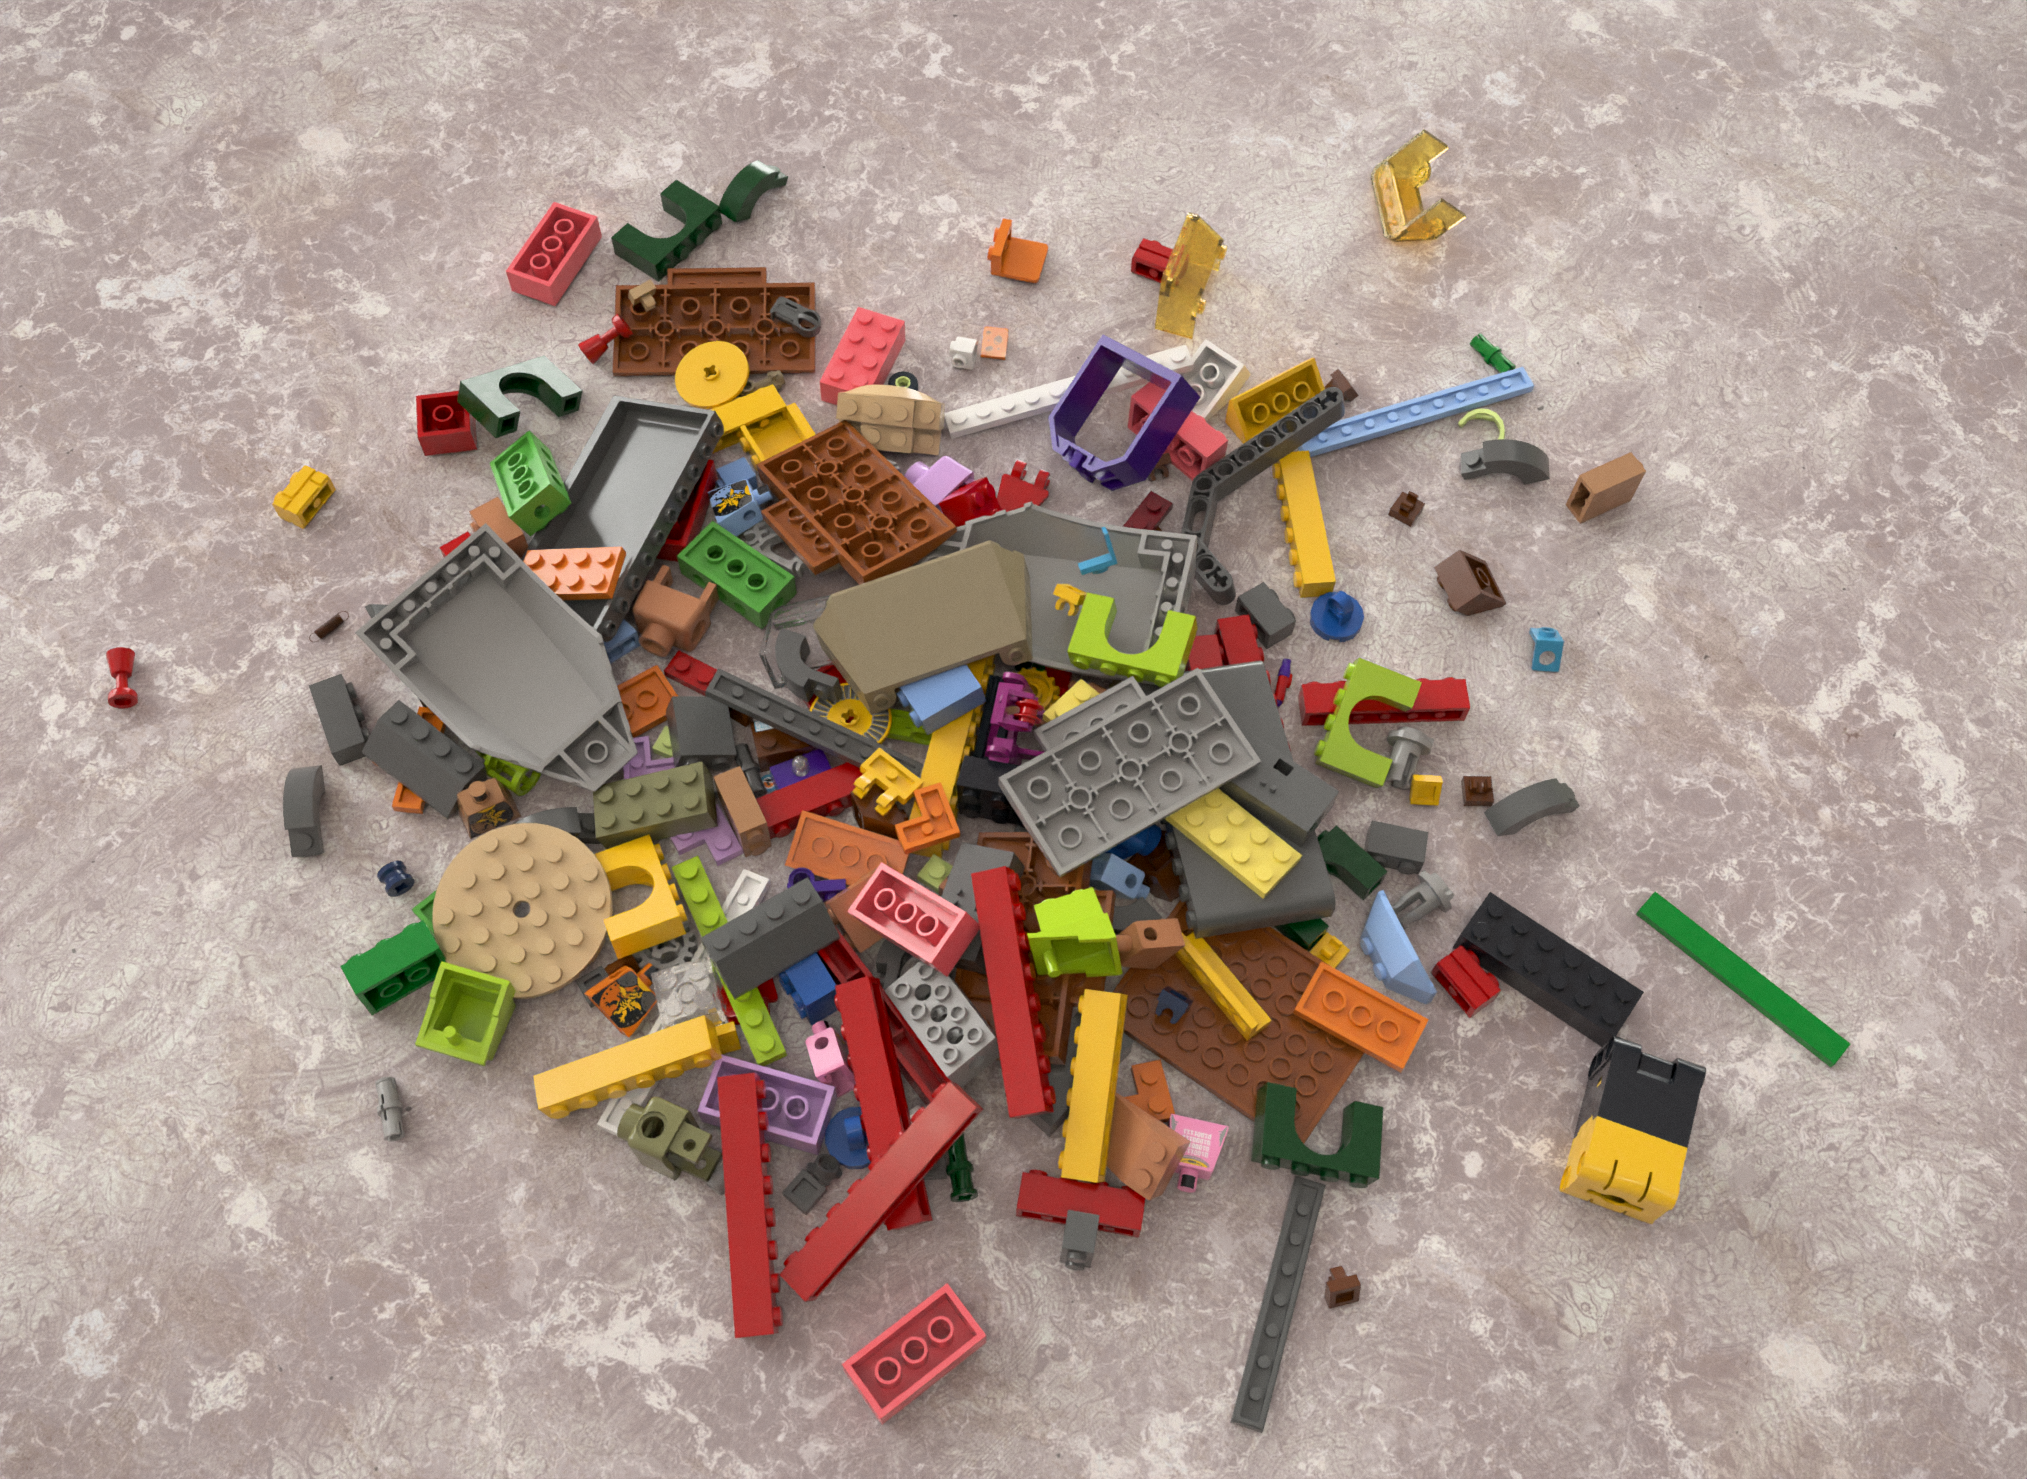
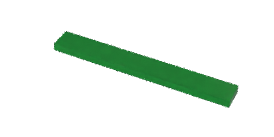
[1636,892,1851,1068]

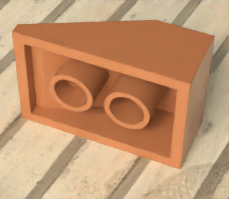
[1107,1093,1191,1201]

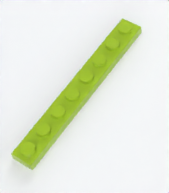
[671,856,788,1066]

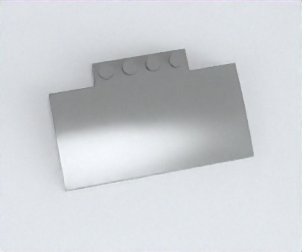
[998,668,1262,877]

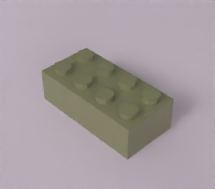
[593,762,718,850]

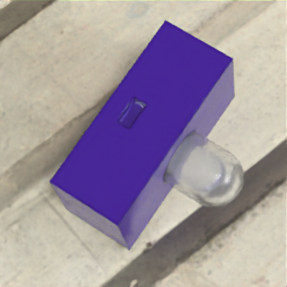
[769,749,831,790]

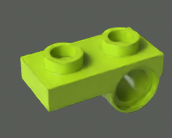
[887,708,933,746]

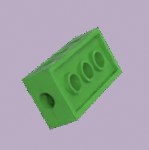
[490,430,571,537]
[677,521,797,629]

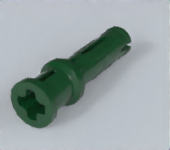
[946,1132,978,1202]

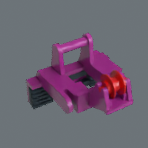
[972,672,1045,765]

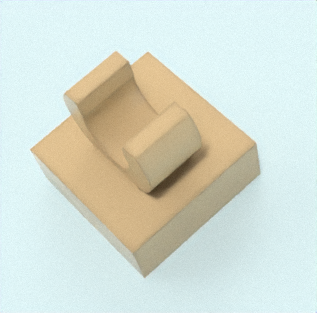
[628,279,656,312]

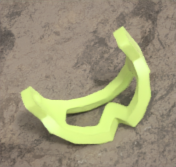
[1458,409,1505,439]

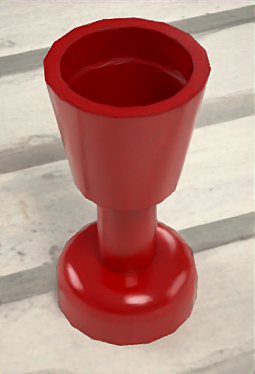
[578,313,633,364]
[106,647,138,709]

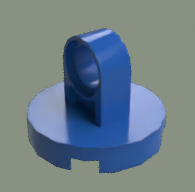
[1310,591,1364,642]
[825,1107,871,1169]

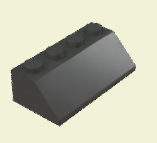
[362,700,488,819]
[701,878,840,999]

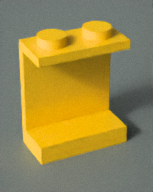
[739,403,816,471]

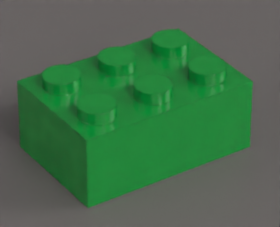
[340,920,447,1016]

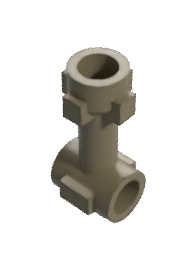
[738,370,785,397]

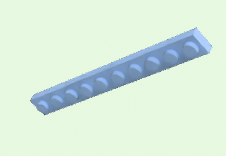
[1298,367,1534,457]

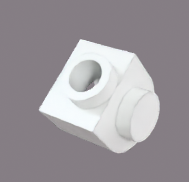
[949,337,978,370]

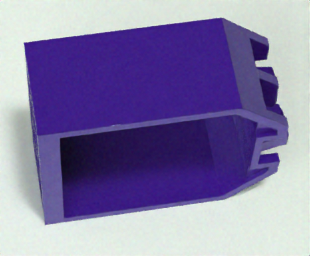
[1048,334,1200,491]

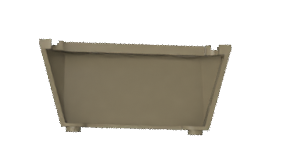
[813,540,1033,715]

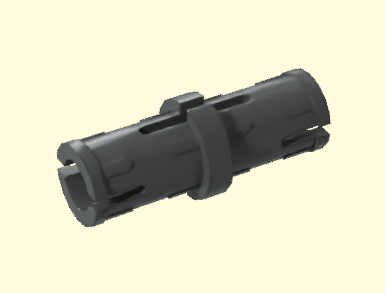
[735,743,767,798]

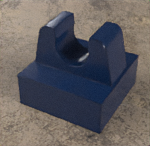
[1156,986,1194,1024]

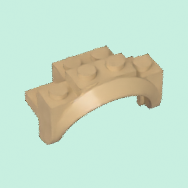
[836,385,945,455]

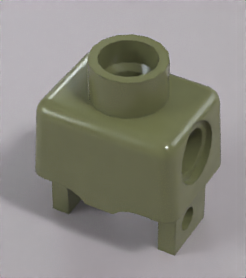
[617,1097,723,1182]

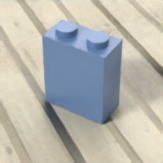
[896,664,986,735]

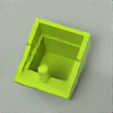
[1027,887,1123,978]
[415,961,516,1067]

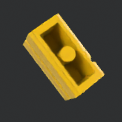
[272,465,336,529]

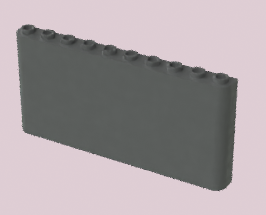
[521,395,724,642]
[1138,660,1336,939]

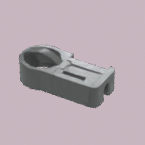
[770,297,822,338]

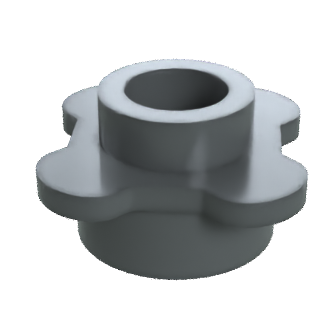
[806,1154,842,1186]

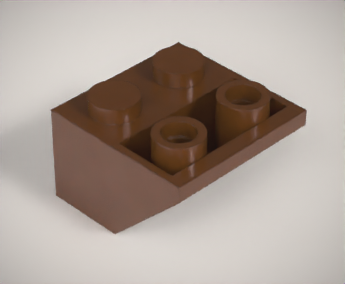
[850,784,909,840]

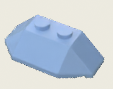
[1360,890,1437,1004]

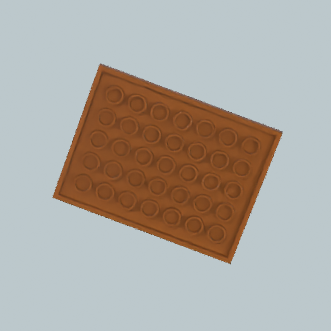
[1112,899,1364,1144]

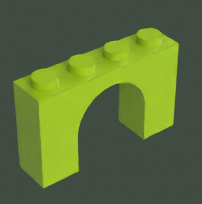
[1067,592,1198,687]
[1314,657,1422,788]

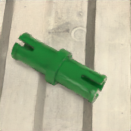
[1470,333,1516,373]

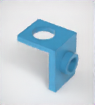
[1078,527,1118,575]
[1529,627,1564,672]

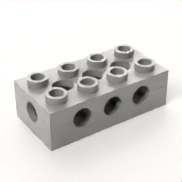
[884,961,1000,1088]

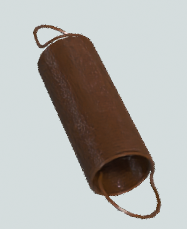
[309,611,349,642]

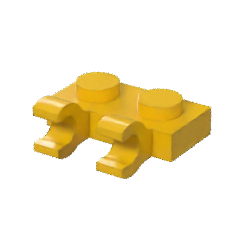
[853,747,924,817]

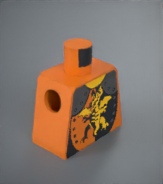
[584,963,661,1038]

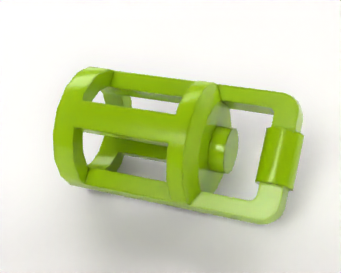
[475,750,541,796]

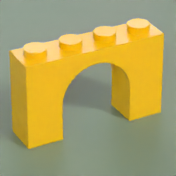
[594,834,688,959]

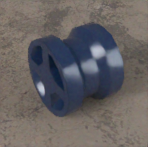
[377,860,415,897]

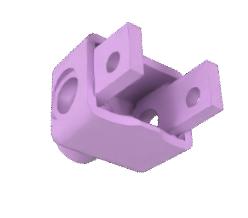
[904,456,975,513]

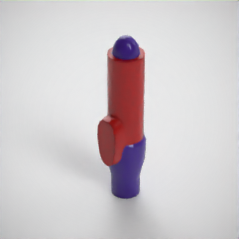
[1274,658,1293,707]

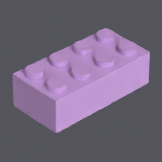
[698,1055,837,1155]

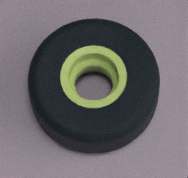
[888,371,918,391]

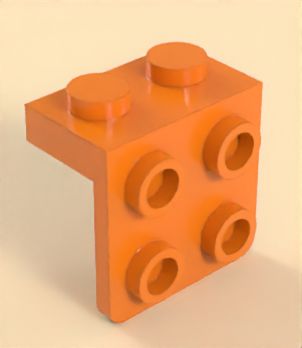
[987,218,1048,283]

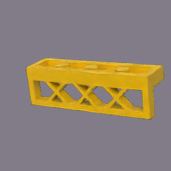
[1175,931,1272,1041]

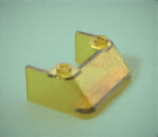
[1371,129,1466,242]
[1155,212,1228,339]

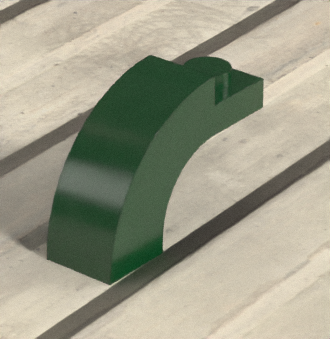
[719,160,788,222]

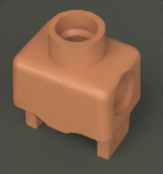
[632,565,719,657]

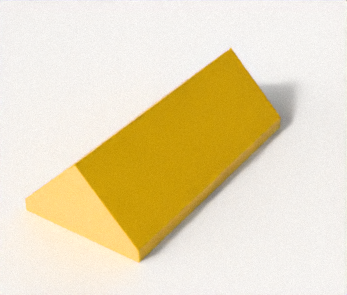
[1225,358,1325,444]

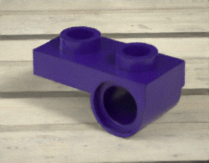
[787,868,847,903]

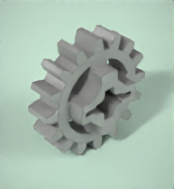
[633,923,698,980]

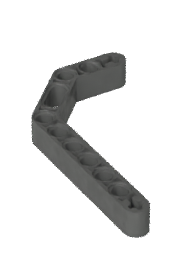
[1181,387,1345,605]

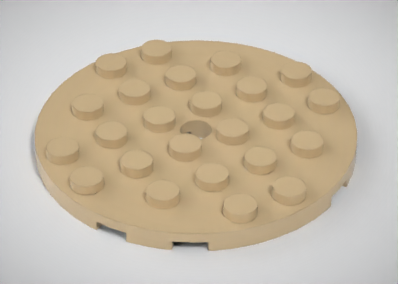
[432,823,613,999]

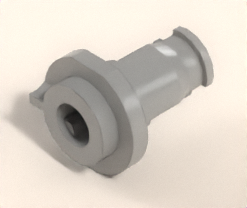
[1385,727,1434,789]
[1391,870,1455,930]

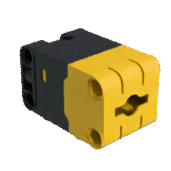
[1559,1035,1706,1224]

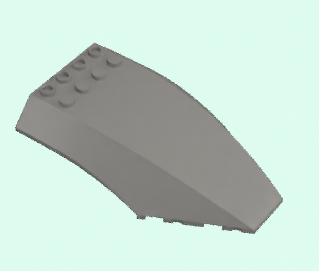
[909,501,1197,685]
[355,523,638,792]

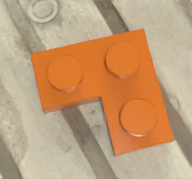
[895,782,960,855]
[1124,1059,1175,1123]

